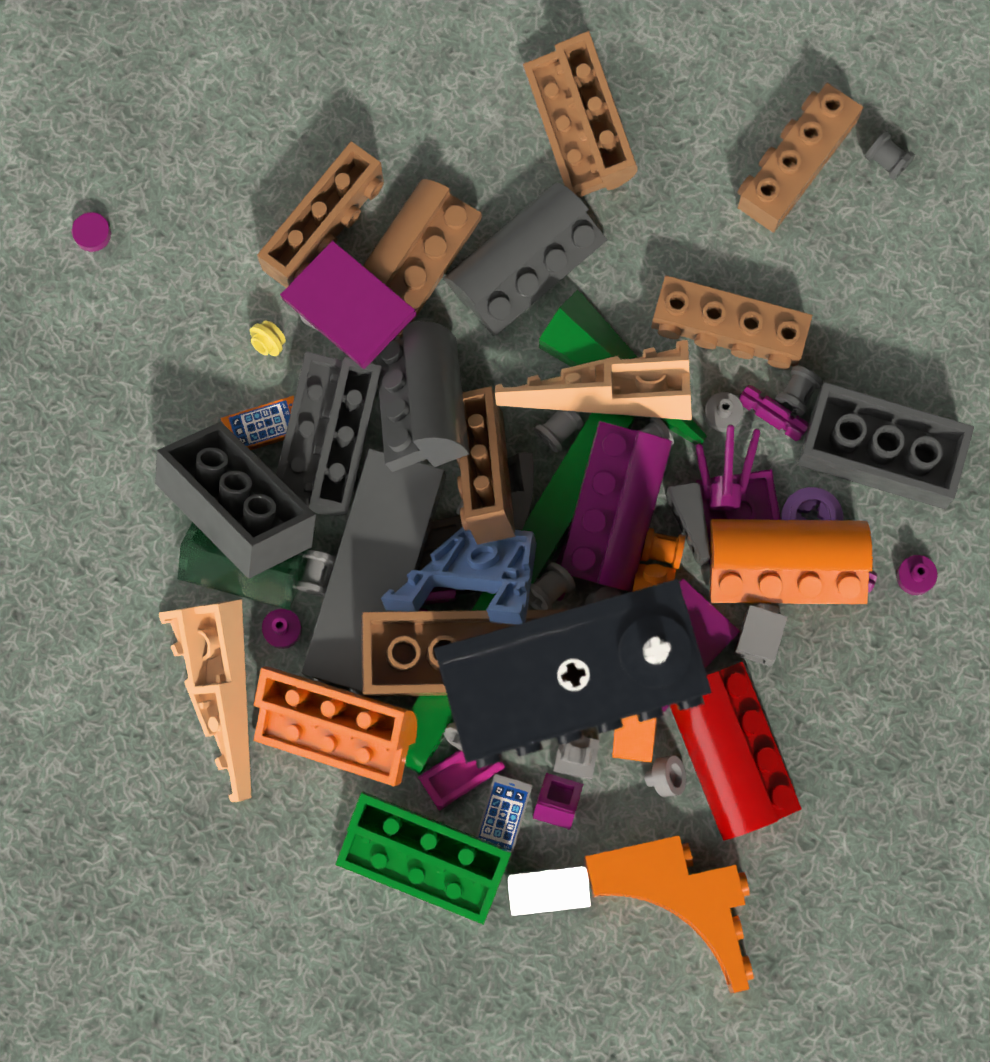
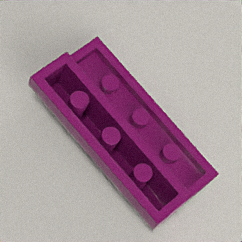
[560,421,673,592]

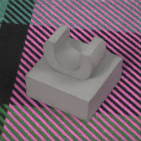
[553,737,600,780]

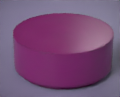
[72,212,111,252]

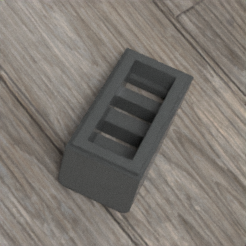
[666,483,711,566]

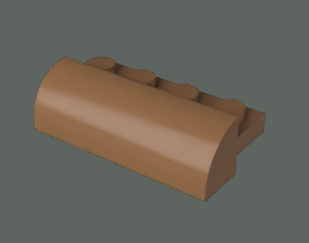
[523,31,638,197]
[363,179,482,338]

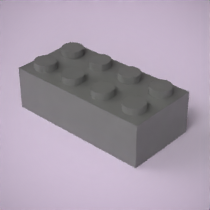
[797,382,974,509]
[155,421,316,579]

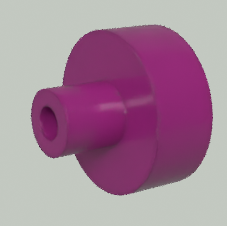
[896,555,938,595]
[262,608,302,649]

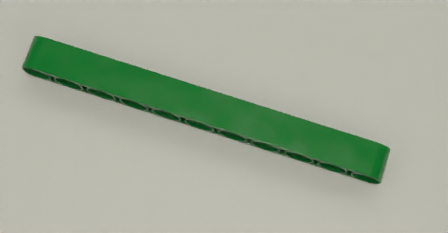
[405,413,636,775]

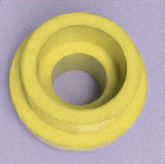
[250,320,286,356]

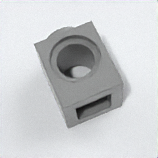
[733,603,788,667]

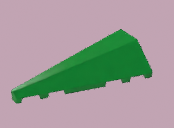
[539,290,707,445]

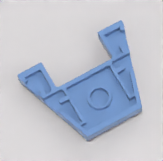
[381,527,537,625]

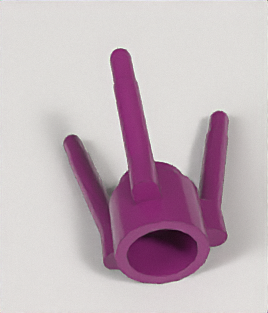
[695,425,760,511]

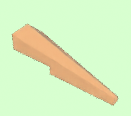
[495,340,692,420]
[159,599,251,802]

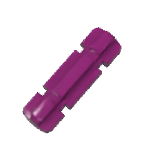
[739,385,809,441]

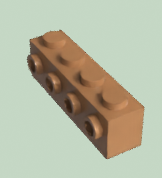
[737,83,864,233]
[257,141,384,288]
[651,275,813,369]
[456,386,515,545]

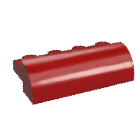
[670,661,802,841]

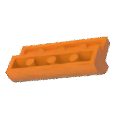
[709,519,872,604]
[253,666,417,787]

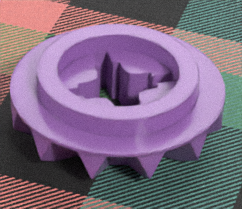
[781,487,843,520]

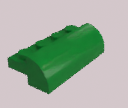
[335,791,512,925]

